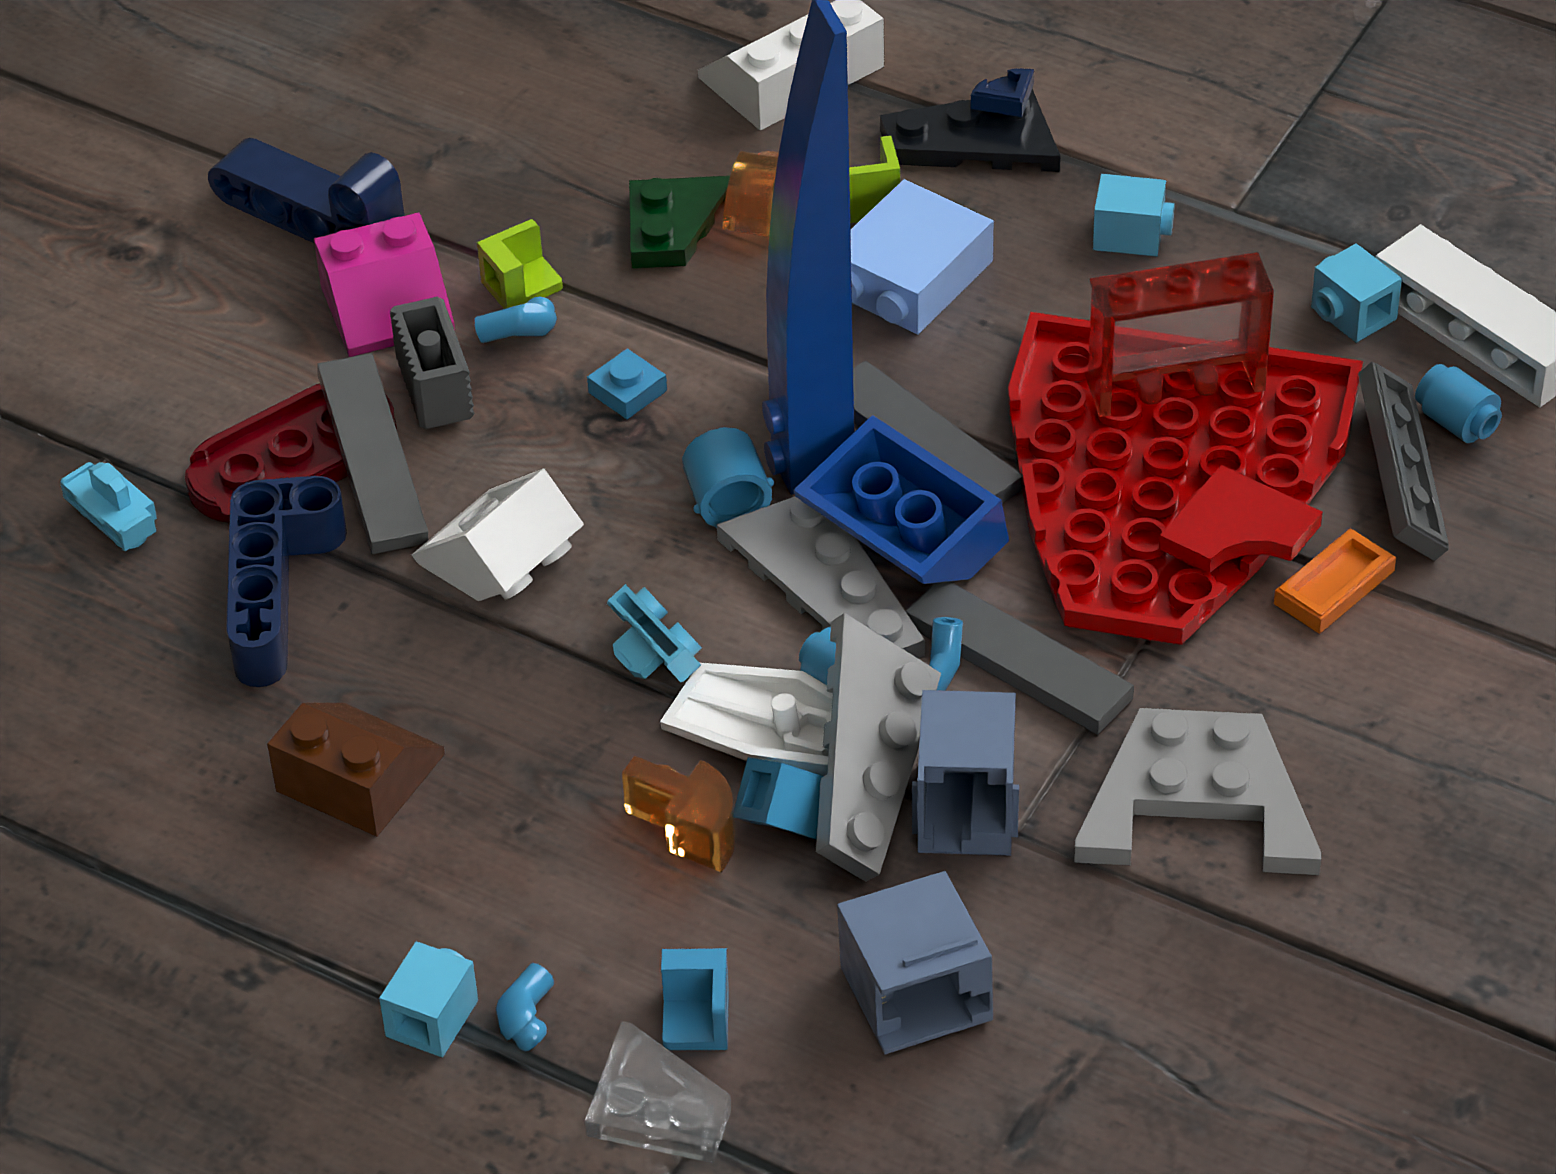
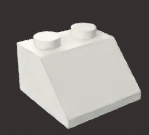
[411,468,584,601]

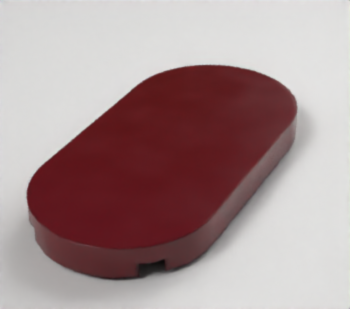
[185,383,397,523]

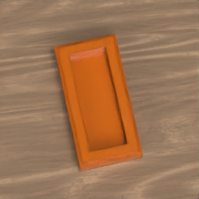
[1274,528,1396,634]

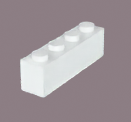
[1376,224,1556,408]

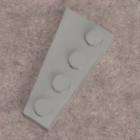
[717,497,925,658]
[816,613,941,882]

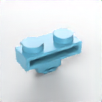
[60,462,157,551]
[607,584,702,682]

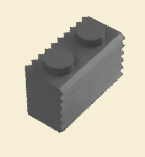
[390,296,475,429]

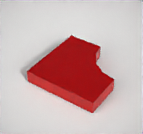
[1159,465,1323,573]

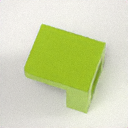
[849,136,900,223]
[477,219,563,309]

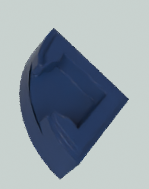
[970,68,1034,117]

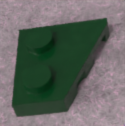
[629,175,733,268]

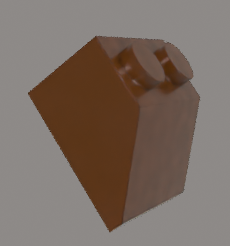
[267,703,445,837]

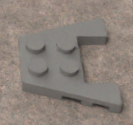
[1074,708,1321,875]

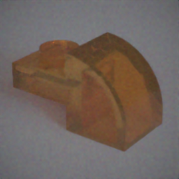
[722,151,779,237]
[622,756,735,873]

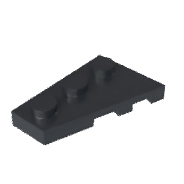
[880,89,1061,172]

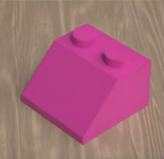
[314,212,455,357]

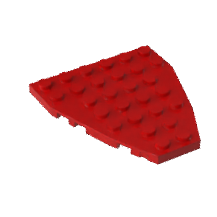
[1008,312,1363,645]

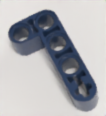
[208,138,405,243]
[227,476,347,687]

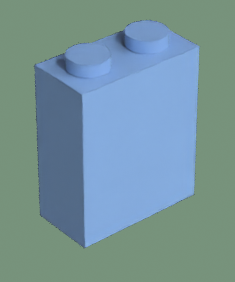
[851,179,994,335]

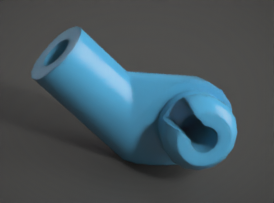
[475,297,557,343]
[929,617,963,691]

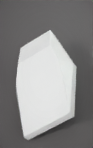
[660,662,833,776]

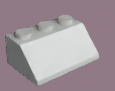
[698,0,884,131]

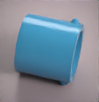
[682,427,774,528]

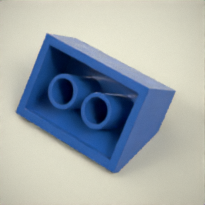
[794,415,1009,584]

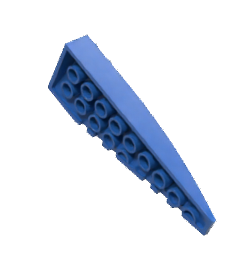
[762,0,854,495]

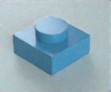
[587,348,667,419]

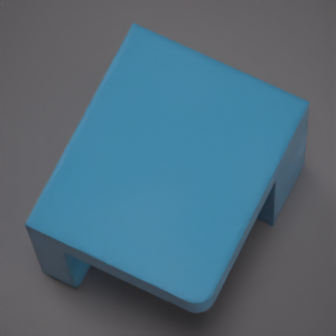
[732,757,824,839]
[661,948,729,1050]

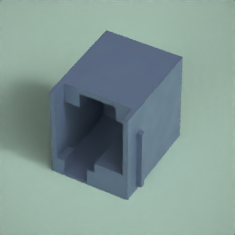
[912,690,1019,856]
[837,871,993,1054]

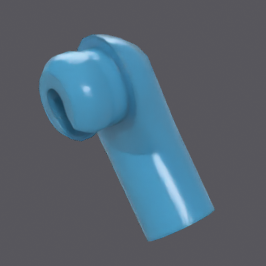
[496,963,554,1051]

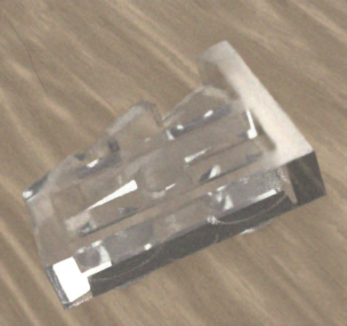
[585,1021,731,1163]

